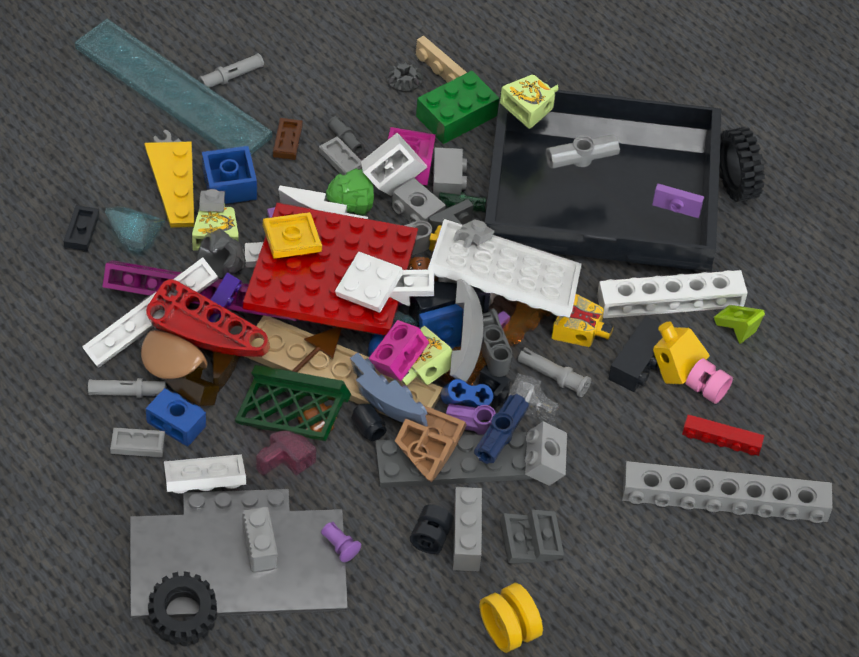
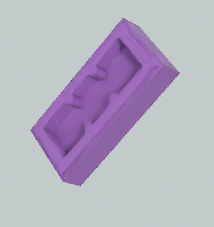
[653,184,704,218]

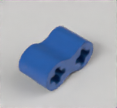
[440,379,493,408]

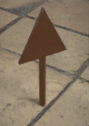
[292,327,342,372]

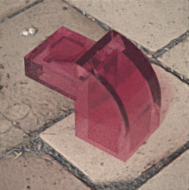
[256,431,316,476]

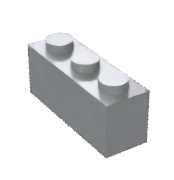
[453,487,482,571]

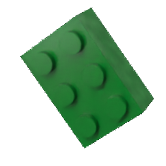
[416,71,500,144]

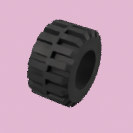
[148,571,217,646]

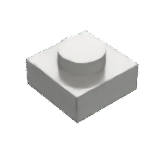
[199,189,225,212]

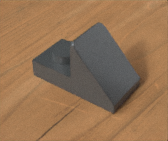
[428,199,473,234]

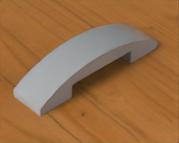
[450,279,483,382]

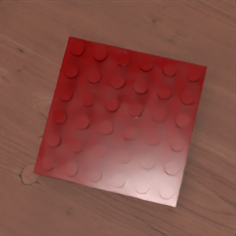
[243,203,418,335]

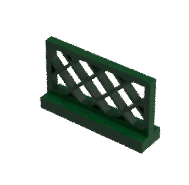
[235,365,351,441]

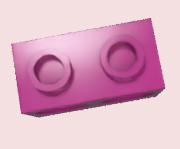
[369,320,430,381]

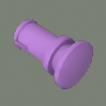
[321,521,361,563]

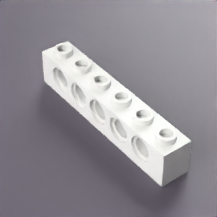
[597,270,747,318]

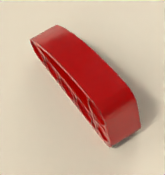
[146,279,270,357]

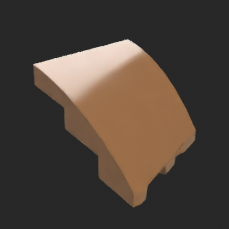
[395,405,467,482]

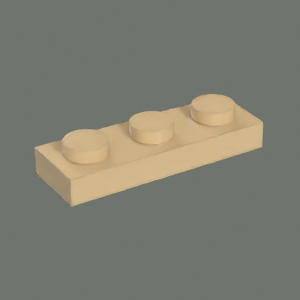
[416,36,467,83]

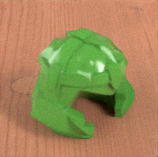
[326,168,374,216]

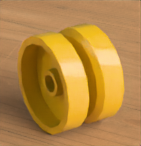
[479,583,543,653]

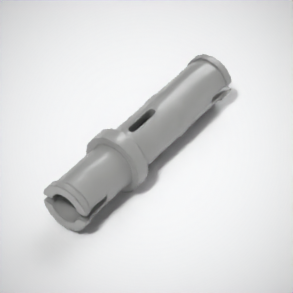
[198,53,264,90]
[88,378,166,398]

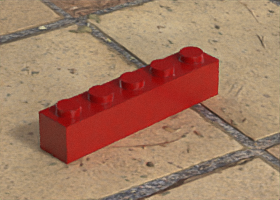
[682,414,764,456]

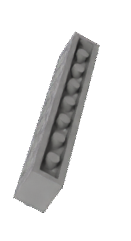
[622,461,832,523]

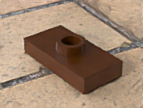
[273,118,303,160]

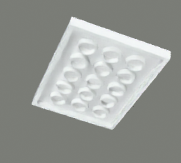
[428,219,581,318]

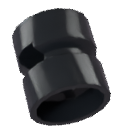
[410,504,454,554]

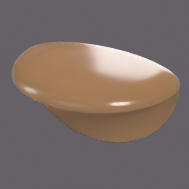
[141,330,207,379]

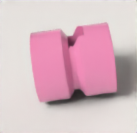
[686,358,733,404]

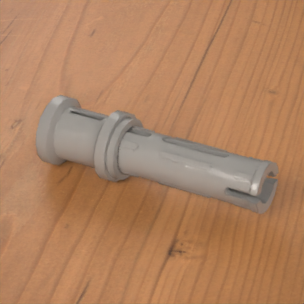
[518,347,591,397]

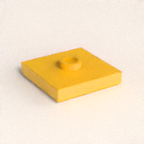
[263,212,322,259]

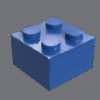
[202,146,257,204]

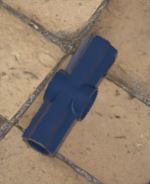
[474,394,529,464]

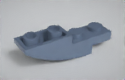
[350,353,428,427]

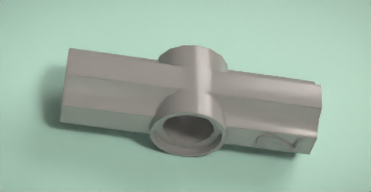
[546,134,620,168]

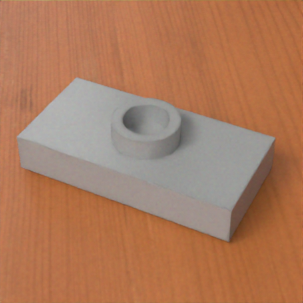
[319,136,362,175]
[110,428,165,457]

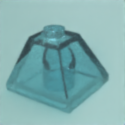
[105,206,166,252]

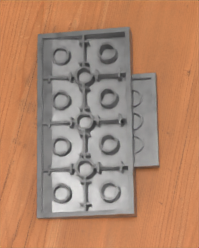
[130,489,348,619]

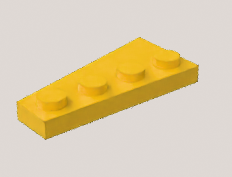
[144,142,194,228]

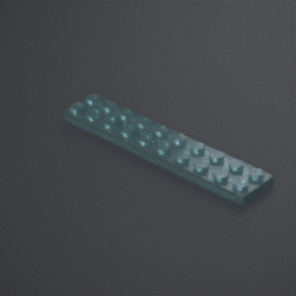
[75,19,272,155]

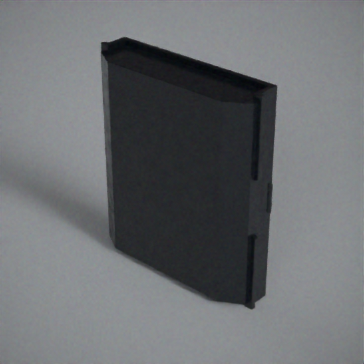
[485,83,722,272]

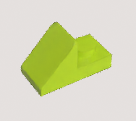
[714,305,765,344]

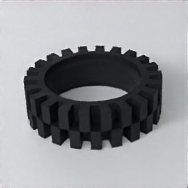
[719,127,765,202]

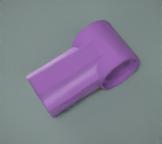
[446,404,496,435]

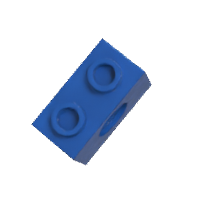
[146,388,206,447]

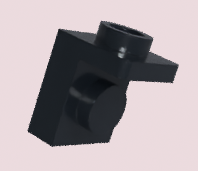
[479,365,511,409]

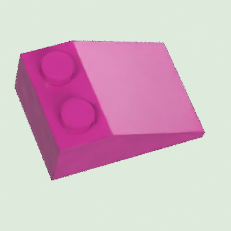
[388,127,436,185]

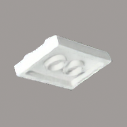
[164,454,246,493]

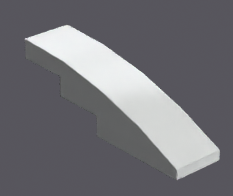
[279,186,368,219]

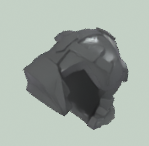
[196,228,246,278]

